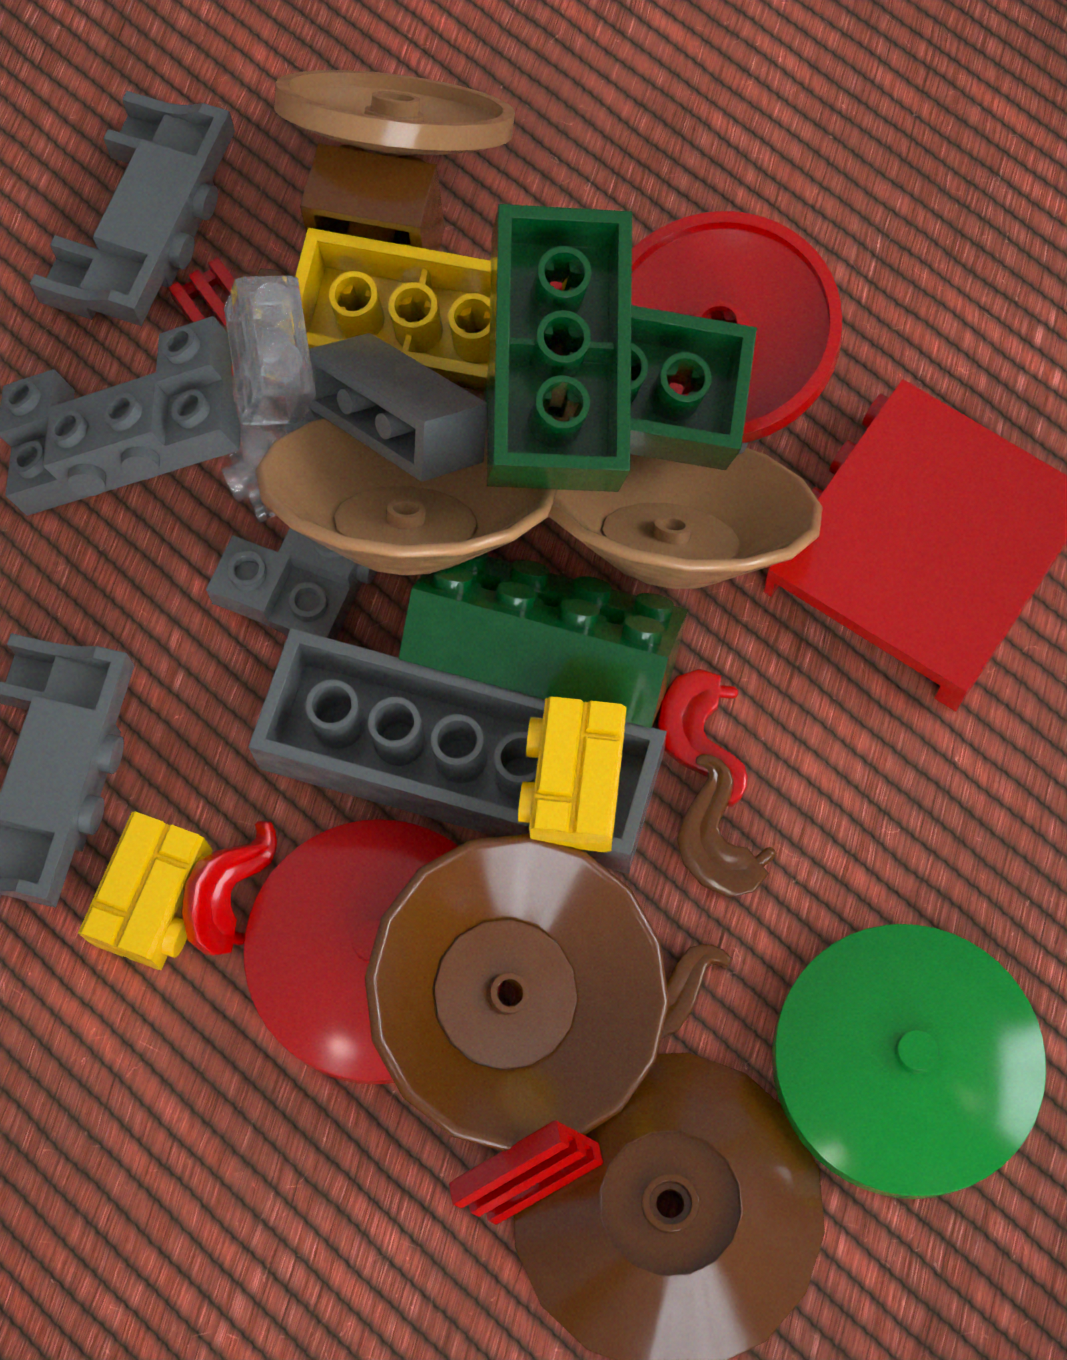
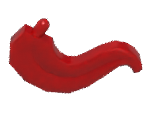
[657,669,748,807]
[182,821,277,956]

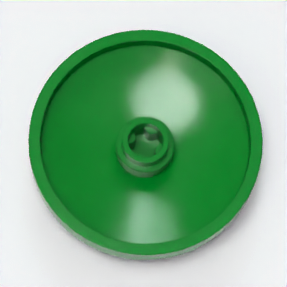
[772,924,1046,1199]

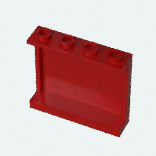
[763,379,1067,712]

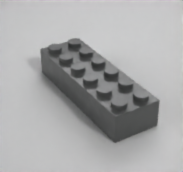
[248,628,667,874]

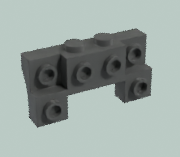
[30,91,235,326]
[0,316,241,516]
[206,379,377,640]
[0,633,135,908]

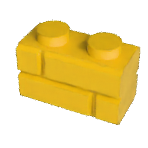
[518,696,627,852]
[78,811,213,970]

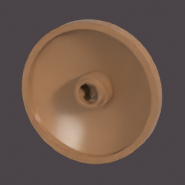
[274,70,515,157]

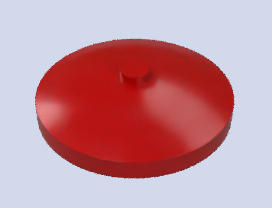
[631,211,842,443]
[244,819,505,1085]

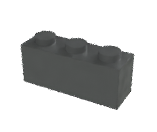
[307,333,488,482]

